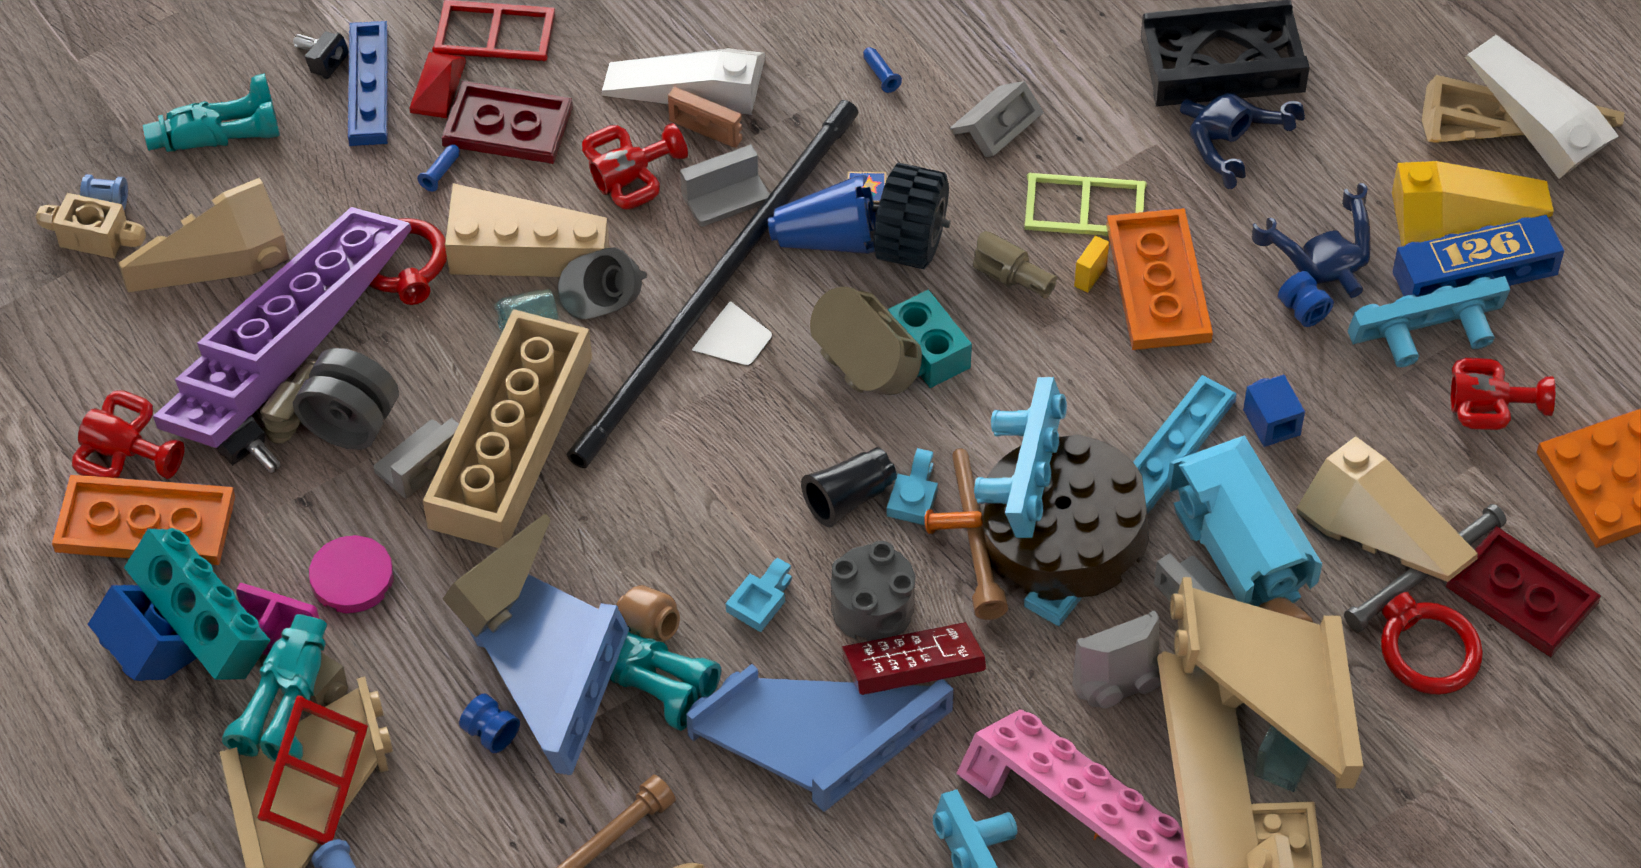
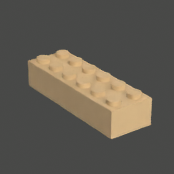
[423,309,592,548]

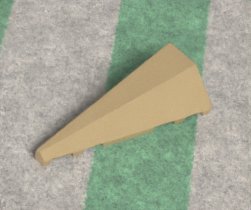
[1422,75,1625,143]

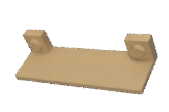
[1157,651,1294,868]

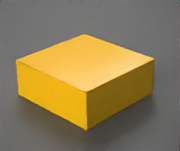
[1074,235,1109,293]

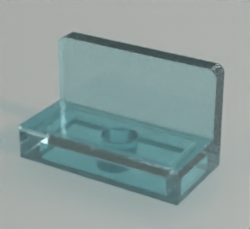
[1254,725,1311,792]

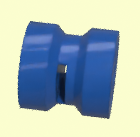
[1278,271,1334,327]
[459,693,520,754]

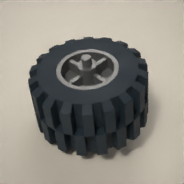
[872,163,951,269]

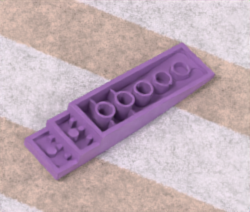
[153,207,412,448]

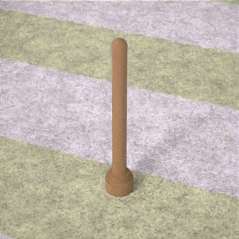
[952,448,1008,620]
[556,774,676,868]

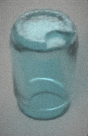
[494,289,558,332]

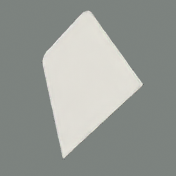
[692,301,772,365]

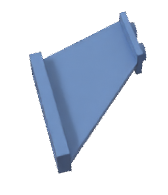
[467,574,629,775]
[686,664,953,812]

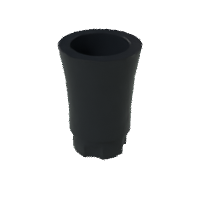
[801,447,897,527]

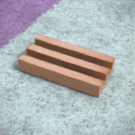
[668,86,742,148]

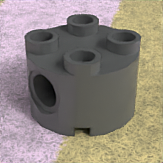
[831,541,916,641]

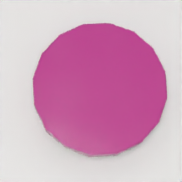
[309,535,394,614]

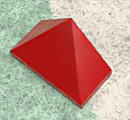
[409,52,466,118]

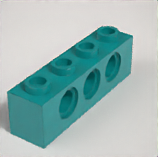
[124,528,270,680]

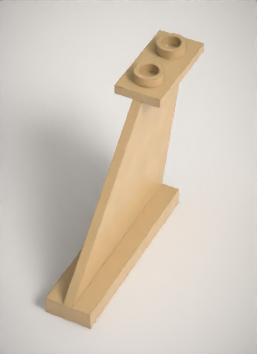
[1170,577,1363,789]
[220,676,393,868]

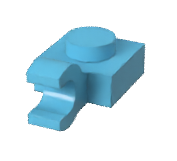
[887,448,938,525]
[725,557,792,632]

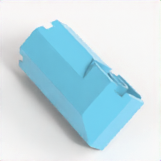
[1167,435,1322,607]

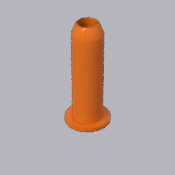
[924,509,983,534]

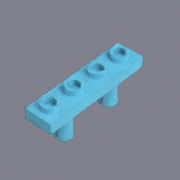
[1347,276,1510,367]
[974,377,1067,538]
[933,790,1017,868]

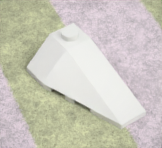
[1465,35,1619,179]
[602,48,765,115]

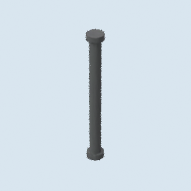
[1344,504,1507,632]

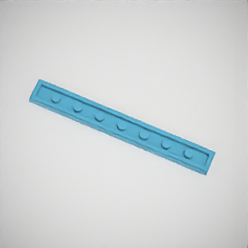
[1024,375,1237,627]

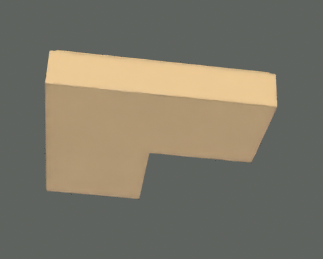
[1251,802,1323,868]

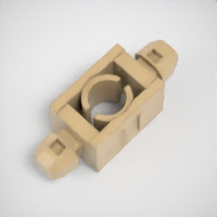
[36,193,146,259]

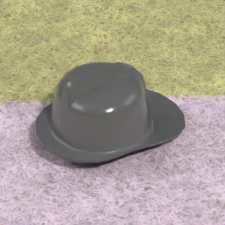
[558,247,647,319]

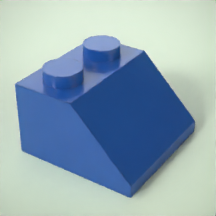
[87,585,197,681]

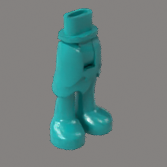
[142,73,280,152]
[222,614,327,762]
[610,632,722,731]

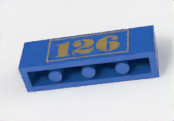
[1392,215,1564,297]

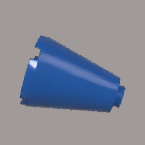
[768,175,876,254]

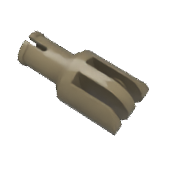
[973,231,1057,299]
[261,360,316,443]

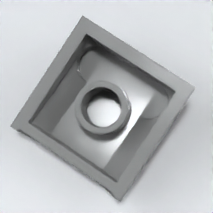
[1072,611,1161,709]

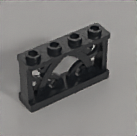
[1140,0,1310,107]

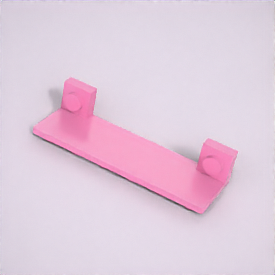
[956,709,1189,868]

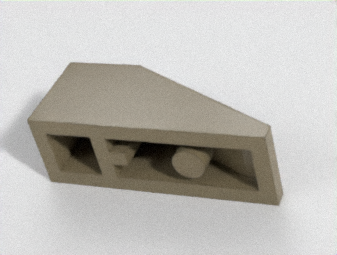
[443,513,551,637]

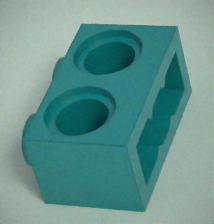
[888,289,972,388]

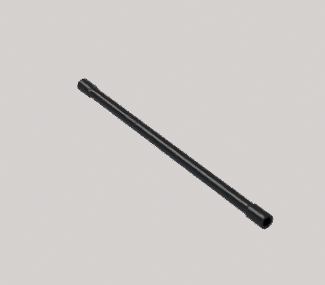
[567,100,859,468]

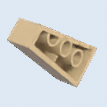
[445,183,610,277]

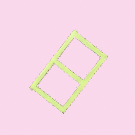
[1024,173,1147,236]

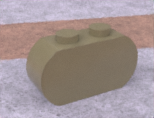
[810,287,922,395]

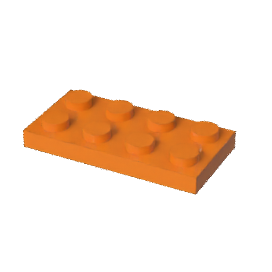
[1106,208,1213,350]
[52,475,236,565]

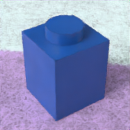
[1243,374,1305,447]

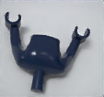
[1180,93,1305,189]
[1252,183,1371,298]

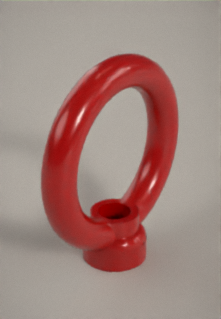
[369,218,447,305]
[1381,592,1483,695]

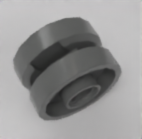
[293,348,399,450]

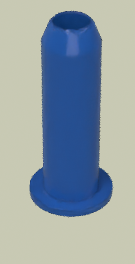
[863,47,902,93]
[417,144,460,192]

